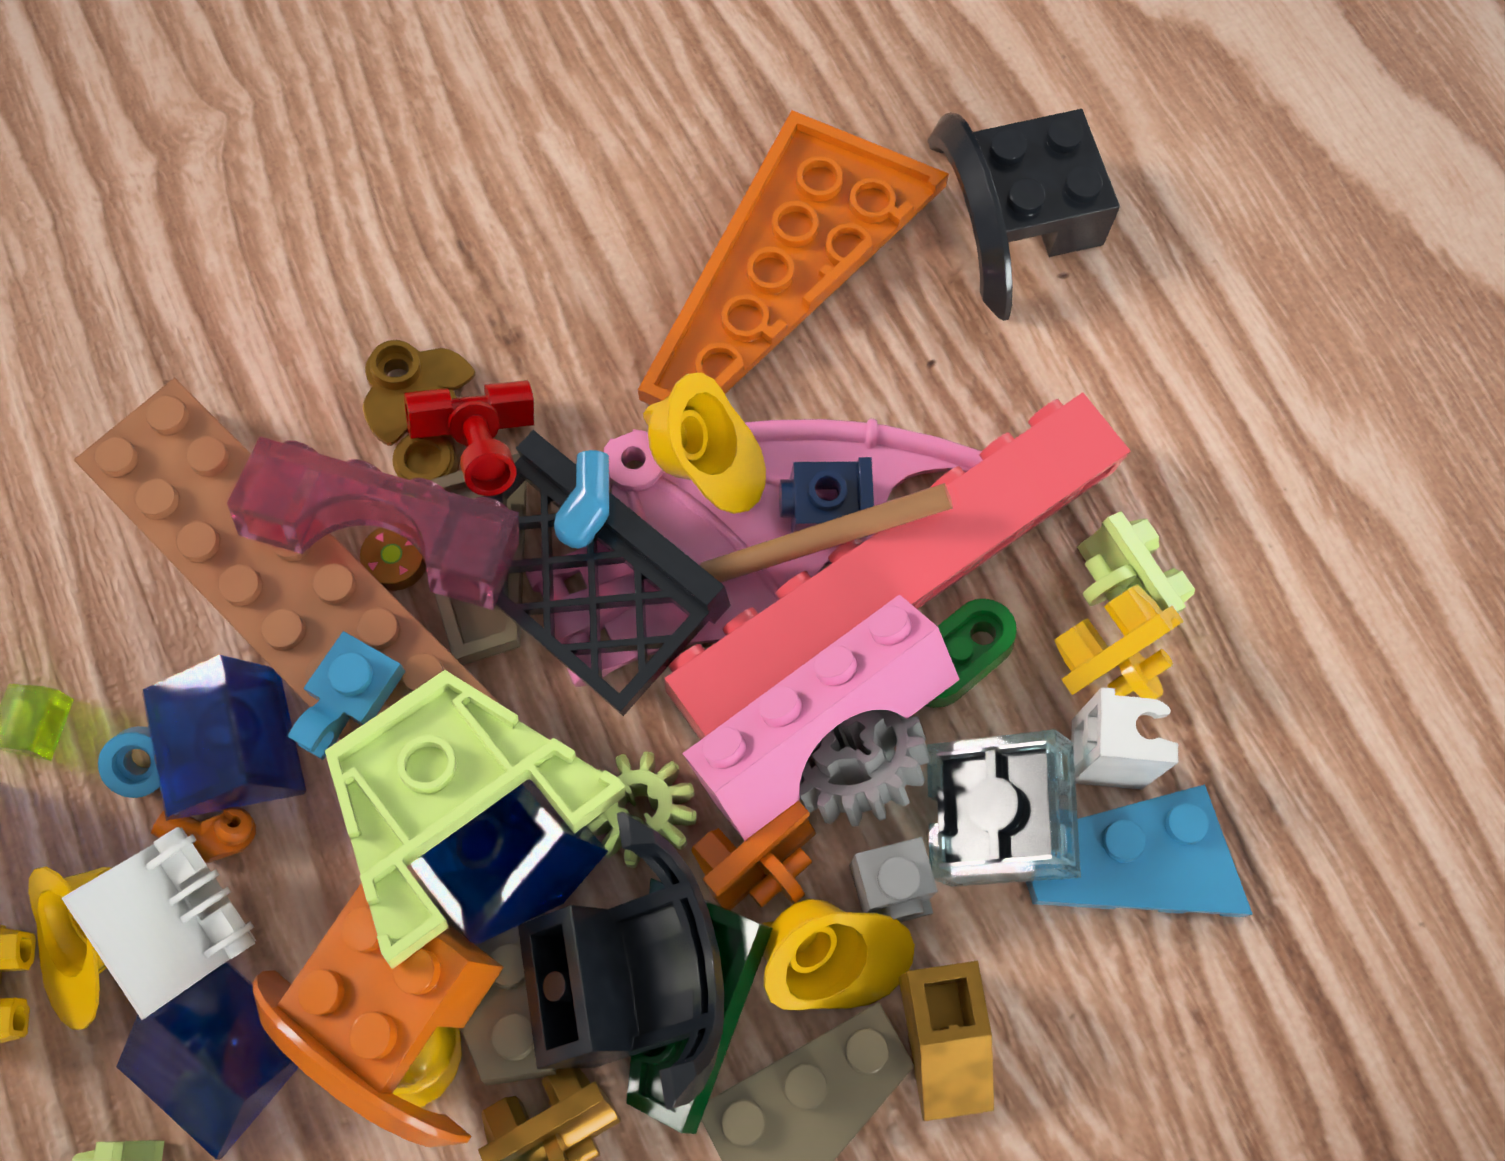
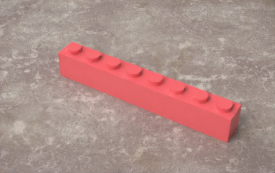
[664,392,1130,740]

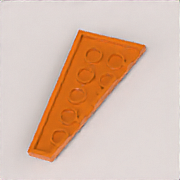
[638,110,949,405]

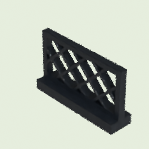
[433,430,731,716]

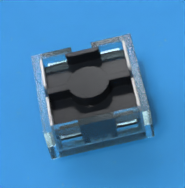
[927,729,1081,887]

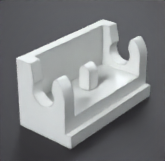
[1070,687,1178,790]

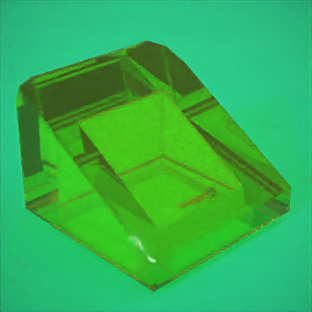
[0,684,74,761]

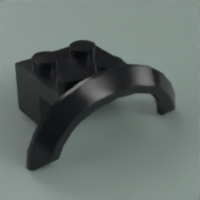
[928,109,1120,321]
[518,811,724,1110]

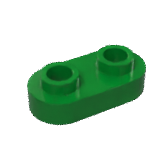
[925,599,1017,708]

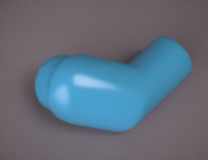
[554,450,609,549]

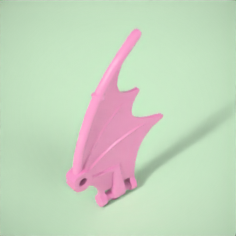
[525,418,983,687]

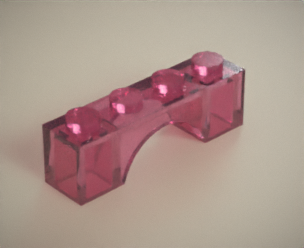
[227,436,519,610]

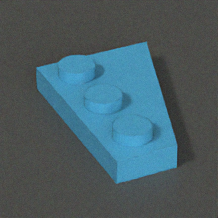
[1022,784,1253,917]

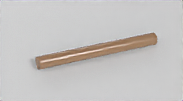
[700,483,953,583]

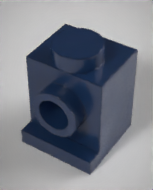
[779,457,874,537]

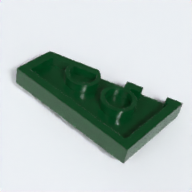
[626,878,772,1134]

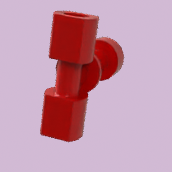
[404,380,534,496]

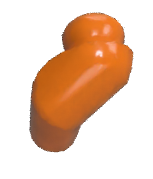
[151,805,256,863]

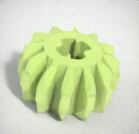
[585,752,697,868]

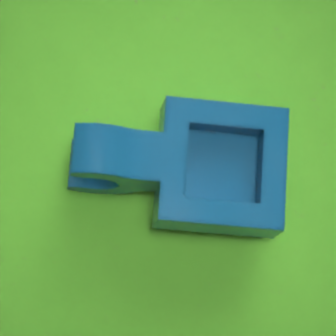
[288,631,406,760]

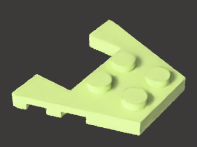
[325,670,625,969]

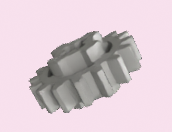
[800,710,930,827]

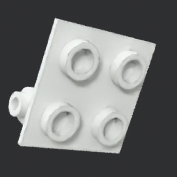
[61,827,256,1020]

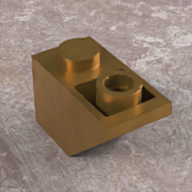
[898,960,994,1121]

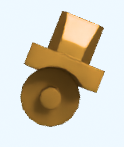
[478,1068,621,1161]

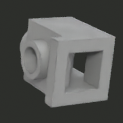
[849,837,938,922]

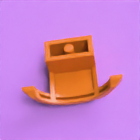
[253,882,504,1148]

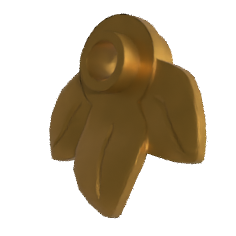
[363,340,475,446]

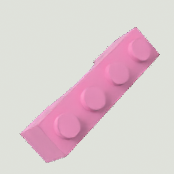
[682,594,960,841]

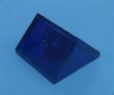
[142,655,306,821]
[116,961,299,1160]

